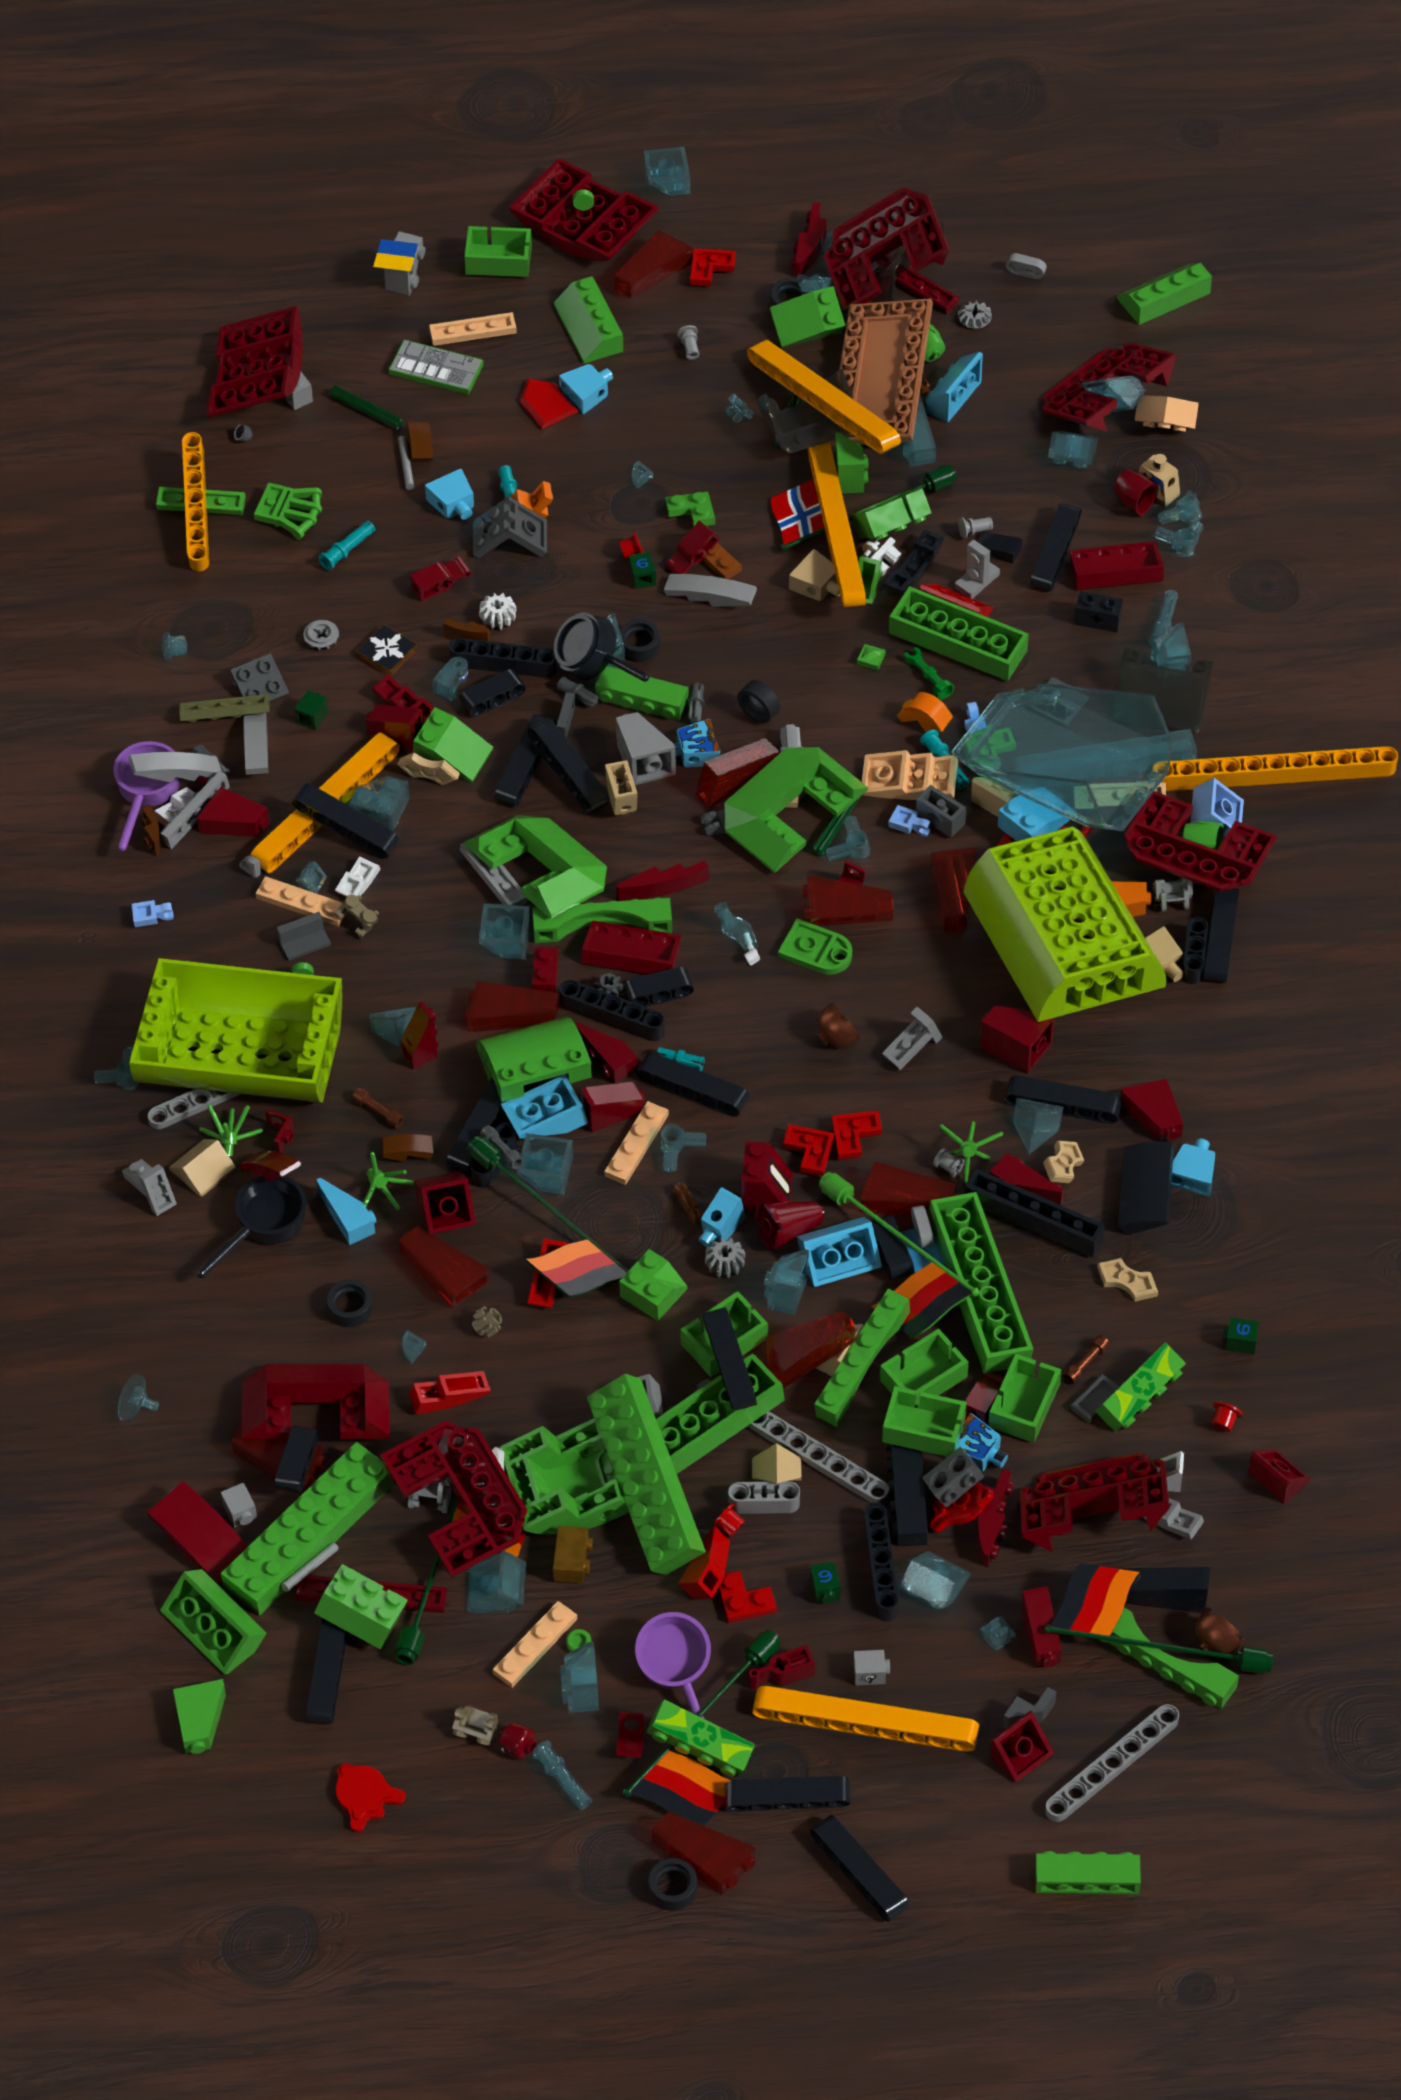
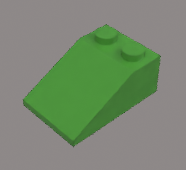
[769,286,845,348]
[413,707,493,783]

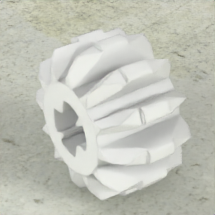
[479,593,516,630]

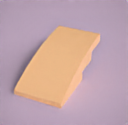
[862,750,958,800]

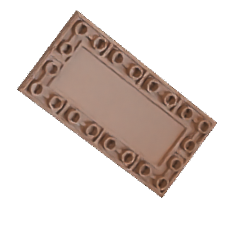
[828,298,933,447]

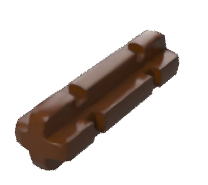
[920,374,931,394]
[673,1182,703,1224]

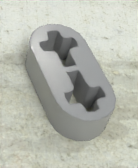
[1006,253,1047,279]
[911,1205,933,1248]

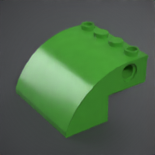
[476,1016,592,1102]
[500,1418,629,1535]

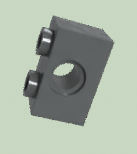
[916,785,966,838]

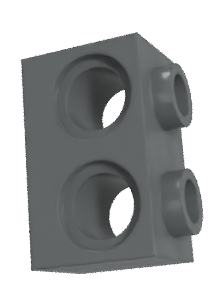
[922,1447,985,1508]

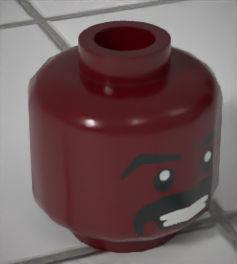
[498,1723,537,1759]

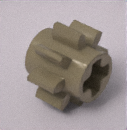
[472,1306,502,1338]

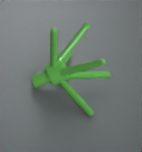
[199,1104,263,1157]
[939,1121,1003,1184]
[363,1152,414,1210]

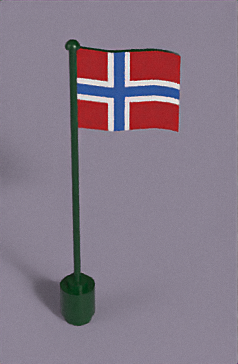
[771,465,957,552]

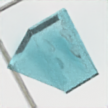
[369,1007,416,1046]
[1013,1098,1063,1154]

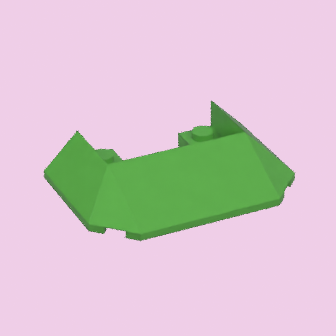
[724,747,868,873]
[464,815,607,918]

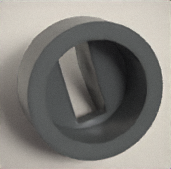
[234,424,253,442]

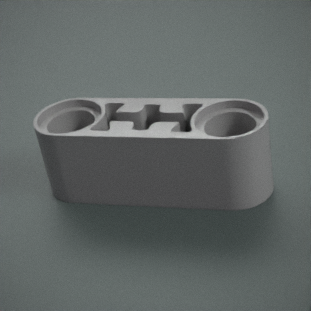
[728,1481,800,1514]

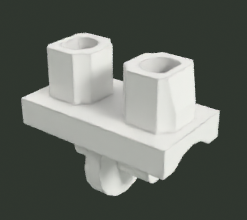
[862,537,901,576]

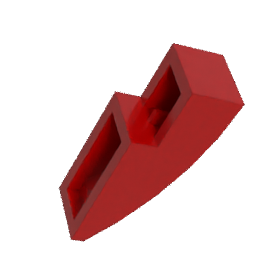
[528,1238,568,1309]
[409,1371,491,1414]

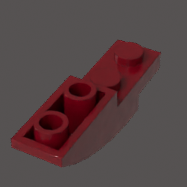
[792,202,827,277]
[977,1469,1015,1567]

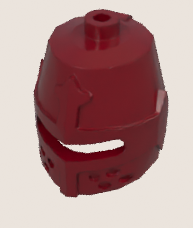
[1114,469,1158,517]

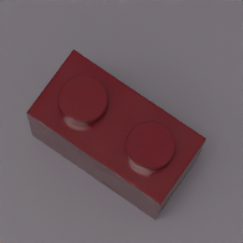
[532,947,559,1001]

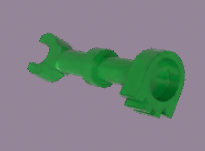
[904,647,954,701]

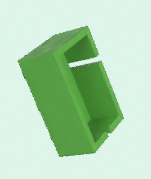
[465,226,532,277]
[851,489,932,541]
[680,1291,768,1377]
[880,1328,968,1408]
[989,1354,1061,1443]
[882,1386,967,1457]
[314,1564,408,1649]

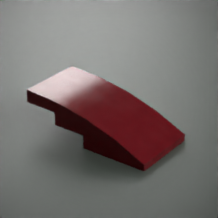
[147,1481,248,1586]

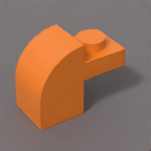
[510,481,553,518]
[897,692,953,732]

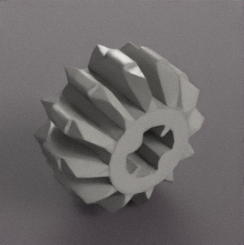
[705,1237,745,1279]

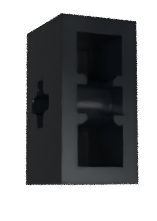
[1074,591,1123,633]

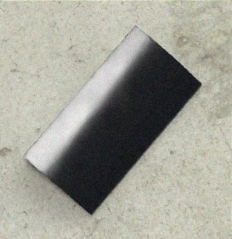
[1118,1142,1174,1235]

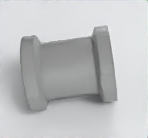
[933,1148,965,1178]

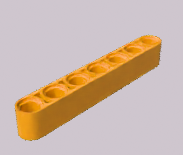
[182,432,209,572]

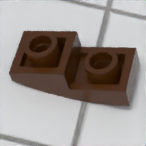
[407,422,433,461]
[443,618,491,642]
[141,804,161,856]
[381,1134,433,1162]

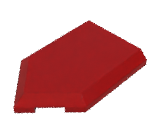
[520,378,579,429]

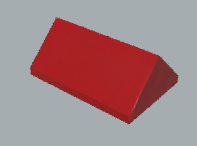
[920,583,993,617]

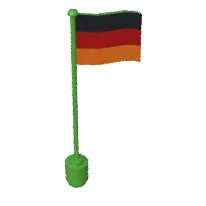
[819,1172,979,1338]

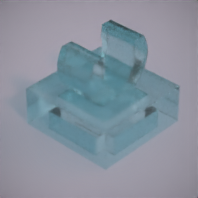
[725,393,755,423]
[296,861,327,894]
[980,1616,1016,1651]

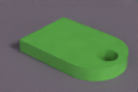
[778,918,852,975]

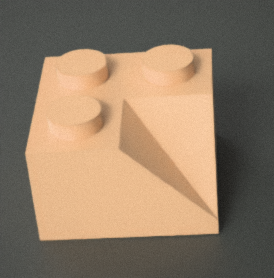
[1135,395,1199,432]

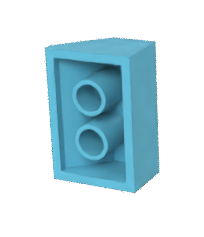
[925,352,983,423]
[797,1217,882,1287]

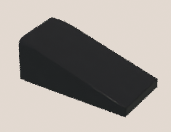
[977,532,1023,564]

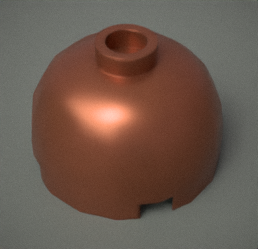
[817,1002,861,1048]
[1195,1607,1246,1654]

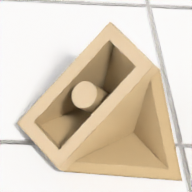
[752,1443,801,1483]

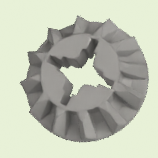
[958,300,992,329]
[304,620,339,651]

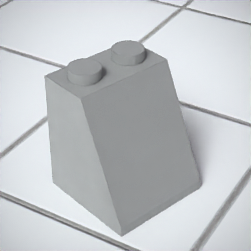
[616,712,676,785]

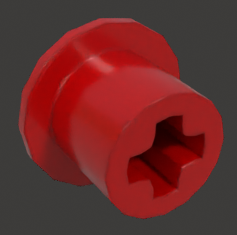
[619,531,644,559]
[1211,1401,1243,1432]
[711,1503,745,1537]

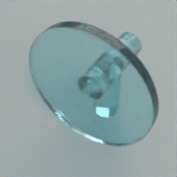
[118,1374,159,1422]

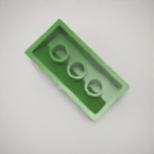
[1116,263,1212,325]
[554,276,623,364]
[160,1569,267,1675]

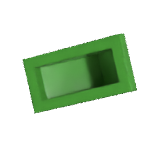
[858,556,882,604]

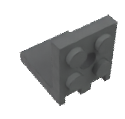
[473,496,547,558]

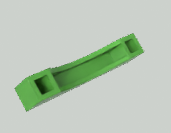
[532,898,672,943]
[814,1289,910,1427]
[1099,1608,1239,1709]

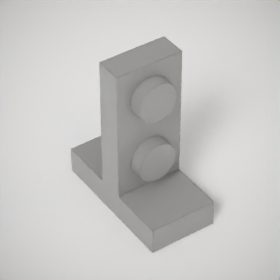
[955,540,1000,599]
[882,1007,943,1070]
[122,1159,177,1216]

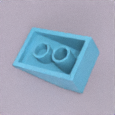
[998,786,1078,841]
[501,1074,588,1139]

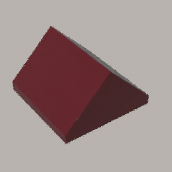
[1248,1448,1311,1504]
[990,1711,1054,1782]

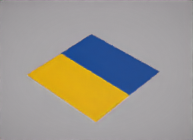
[373,239,418,272]

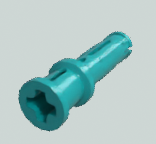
[318,521,375,571]
[920,730,969,790]

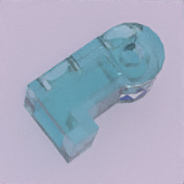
[433,657,468,701]

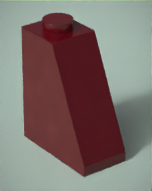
[365,705,424,753]
[197,787,269,837]
[1121,1079,1184,1142]
[581,1082,645,1133]
[1021,1586,1062,1667]

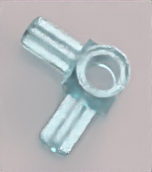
[795,274,832,292]
[1158,490,1203,525]
[1155,520,1204,557]
[826,815,870,861]
[94,1046,140,1090]
[660,1124,707,1172]

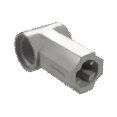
[780,724,803,753]

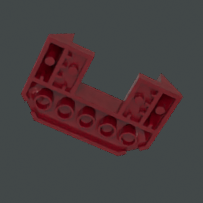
[824,187,950,312]
[1043,343,1176,432]
[1124,790,1277,892]
[242,1364,390,1439]
[380,1421,527,1578]
[1020,1452,1170,1552]

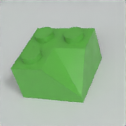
[835,432,868,494]
[619,1249,687,1321]

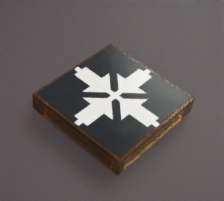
[356,624,418,676]

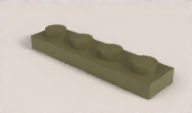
[179,694,270,722]

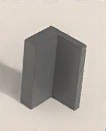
[277,912,331,961]

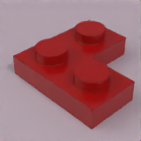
[690,248,736,286]
[832,1111,882,1160]
[783,1124,835,1177]
[718,1571,777,1623]

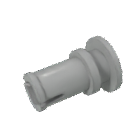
[677,325,700,360]
[958,517,993,539]

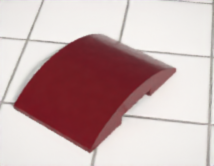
[509,158,659,261]
[207,306,303,417]

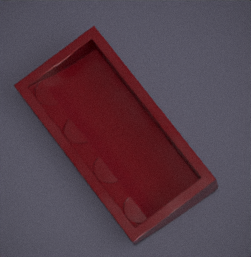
[1069,541,1164,590]
[582,920,682,974]

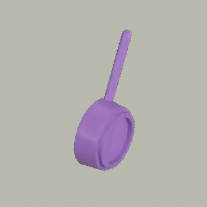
[113,741,181,851]
[635,1612,711,1719]

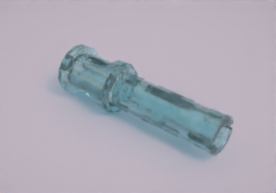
[1149,590,1178,649]
[531,1740,592,1810]

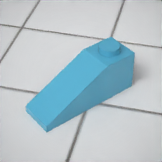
[316,1178,377,1245]

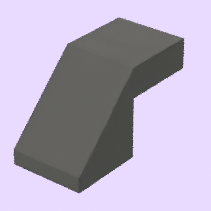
[1003,1687,1056,1729]

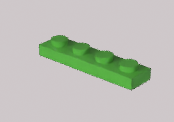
[156,487,246,515]

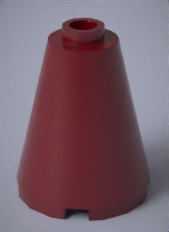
[755,1202,825,1249]

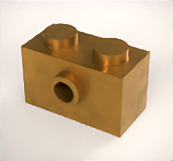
[553,1526,593,1584]

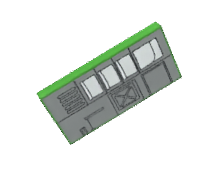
[389,340,484,395]

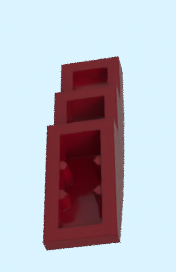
[372,674,434,723]
[616,860,709,901]
[239,1150,301,1183]

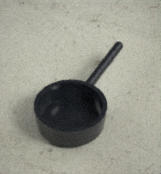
[554,612,649,682]
[197,1175,307,1278]

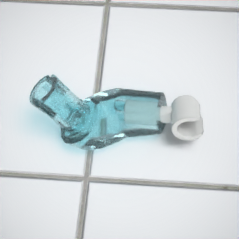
[714,902,760,966]

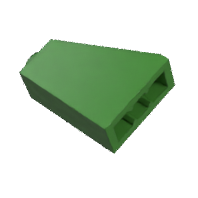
[173,1679,226,1754]

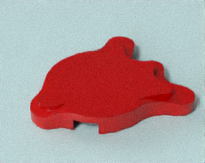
[930,1482,993,1533]
[336,1763,406,1832]

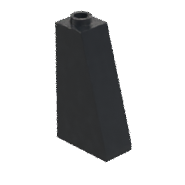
[1119,1567,1211,1613]

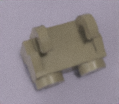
[334,894,380,939]
[452,1705,499,1745]

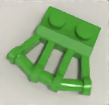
[254,483,322,540]

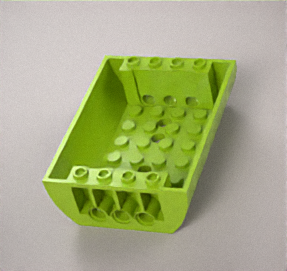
[963,827,1166,1022]
[129,958,342,1103]

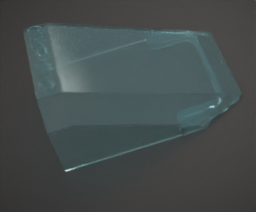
[951,683,1173,831]

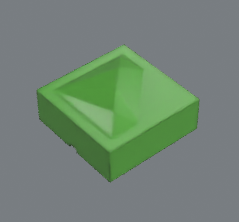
[857,644,886,671]

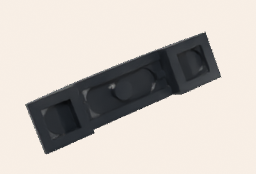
[883,530,944,594]

